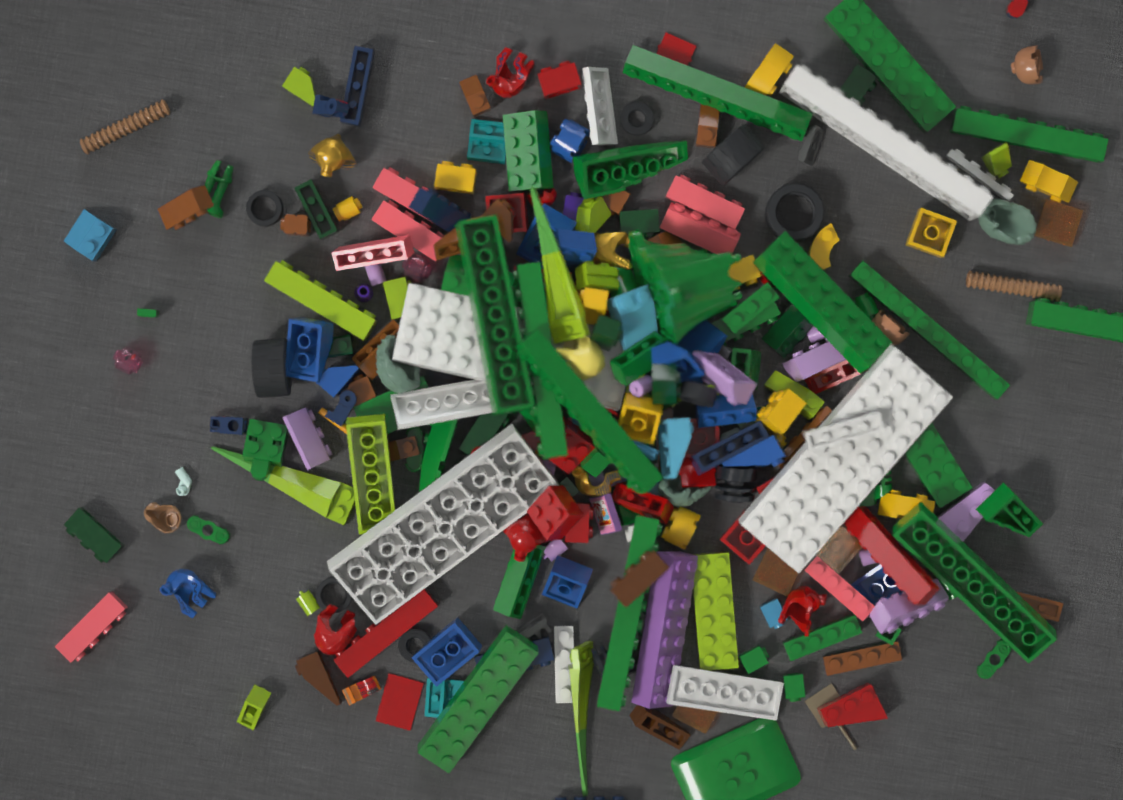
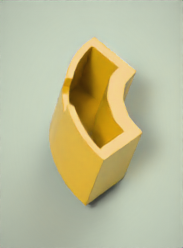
[745,43,794,96]
[1020,160,1078,203]
[808,223,840,270]
[580,287,609,325]
[878,490,935,519]

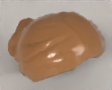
[144,502,182,534]

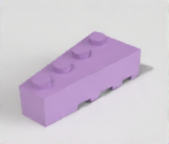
[782,339,845,382]
[937,482,995,541]
[869,579,949,634]

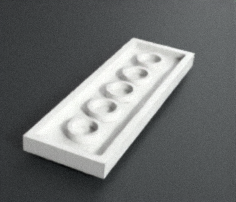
[391,380,492,430]
[666,665,784,721]

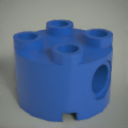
[550,119,590,164]

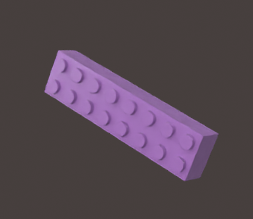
[631,551,698,709]

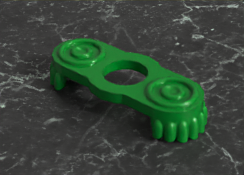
[405,426,424,472]
[187,515,230,545]
[976,639,1012,679]

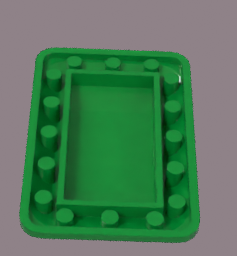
[671,718,801,800]

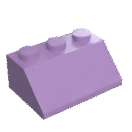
[693,351,757,405]
[282,407,333,470]

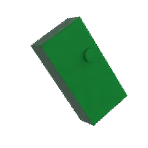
[353,375,430,435]

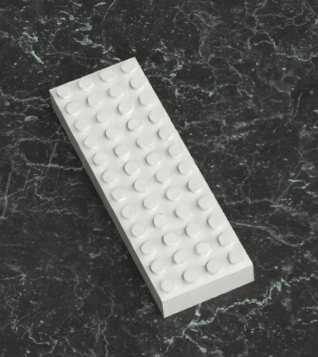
[779,65,993,221]
[392,283,625,411]
[738,345,953,573]
[327,424,559,625]

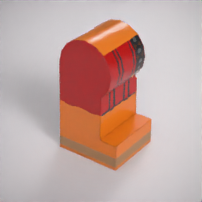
[342,675,381,706]

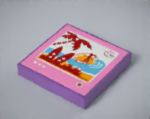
[589,493,622,535]

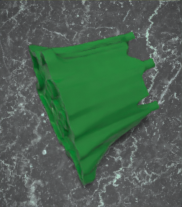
[628,229,742,344]

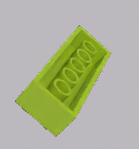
[264,260,378,341]
[346,414,396,534]
[692,551,739,670]

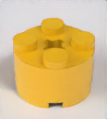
[661,507,701,550]

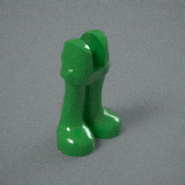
[204,160,234,219]

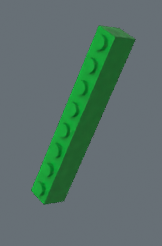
[950,106,1108,163]

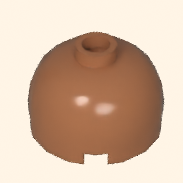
[1011,45,1043,84]
[872,309,910,346]

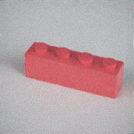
[372,167,438,226]
[665,174,745,229]
[371,200,445,262]
[660,202,741,255]
[332,235,414,271]
[805,556,875,621]
[55,591,128,663]

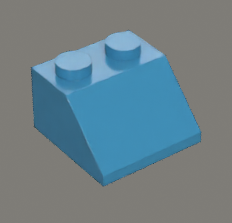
[64,209,116,262]

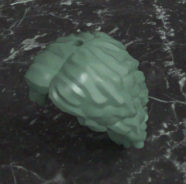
[978,199,1037,245]
[376,335,420,393]
[658,468,713,508]

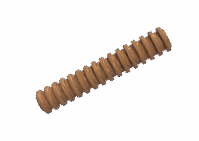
[80,99,171,155]
[966,271,1062,302]

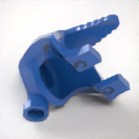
[160,569,216,618]

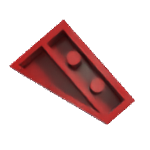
[817,682,888,727]

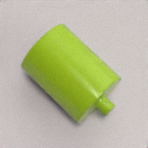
[296,590,321,616]

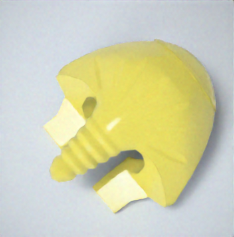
[555,336,605,380]

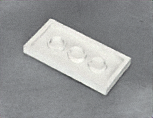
[582,67,618,145]

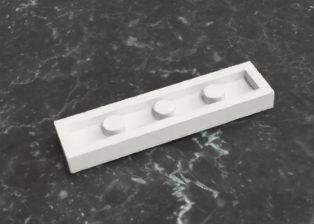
[945,149,1013,201]
[804,411,885,452]
[554,626,574,703]

